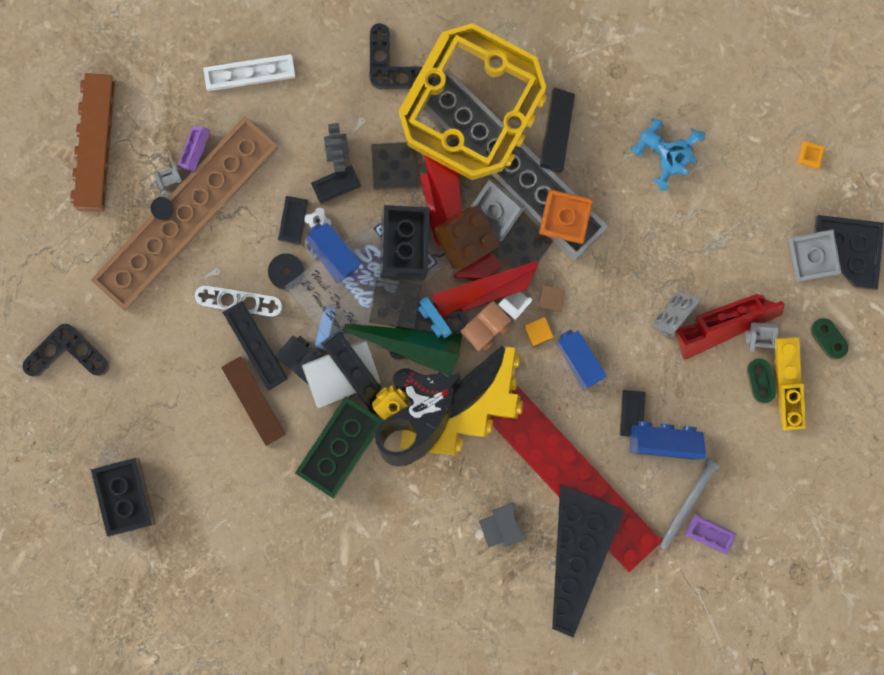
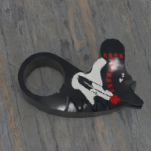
[375,368,462,467]

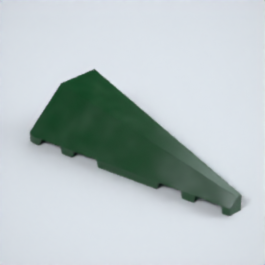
[342,323,462,376]

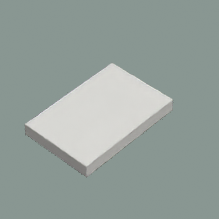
[302,340,381,408]

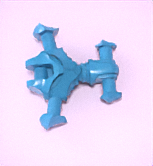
[631,118,706,191]

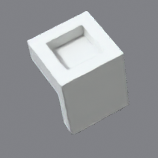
[498,292,533,322]

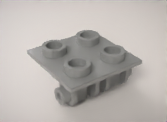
[651,292,701,338]

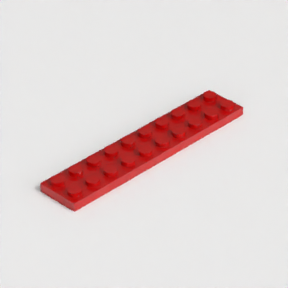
[490,386,662,573]

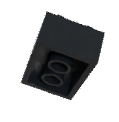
[380,205,429,280]
[90,458,156,537]

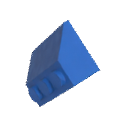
[629,421,706,460]

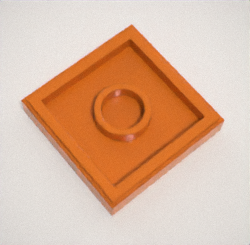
[539,189,594,244]

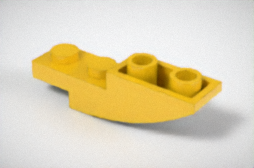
[774,337,806,430]

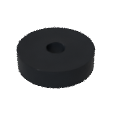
[268,253,304,290]

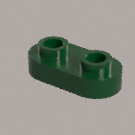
[810,318,848,359]
[747,358,776,404]

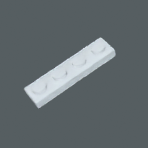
[203,54,296,91]

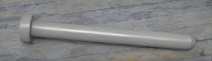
[660,459,721,549]

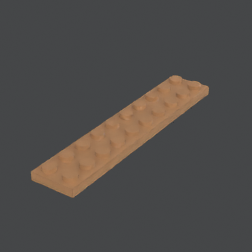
[91,116,279,311]

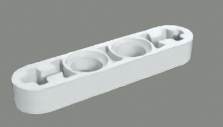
[195,286,283,318]

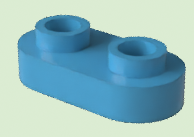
[418,297,452,339]

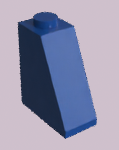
[306,223,361,284]
[557,330,607,390]

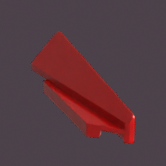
[420,145,462,246]
[432,261,539,318]
[675,294,785,360]

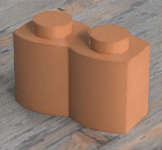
[460,301,512,352]

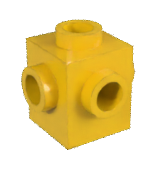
[372,385,409,420]

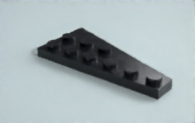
[552,483,625,638]

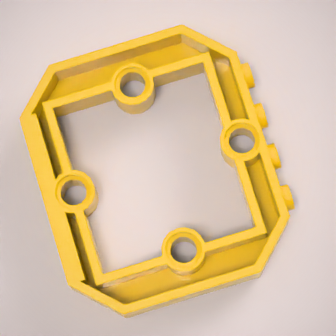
[398,23,548,180]

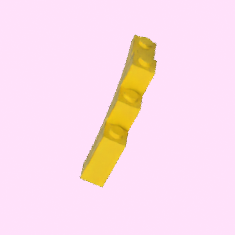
[400,347,523,457]

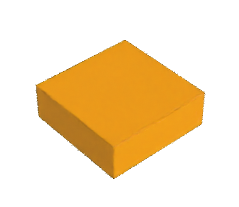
[797,141,825,169]
[524,317,554,347]

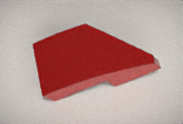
[453,252,502,282]

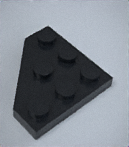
[814,215,884,290]

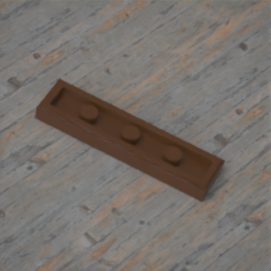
[221,356,286,446]

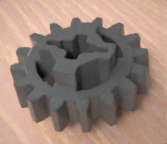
[324,123,350,172]

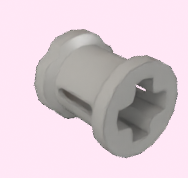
[154,164,183,191]

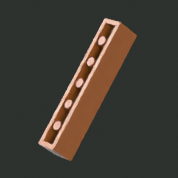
[70,73,116,212]

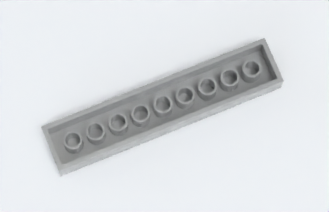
[422,69,608,262]

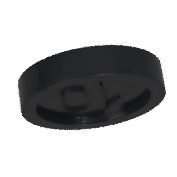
[150,197,174,220]

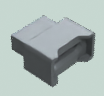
[479,502,527,548]

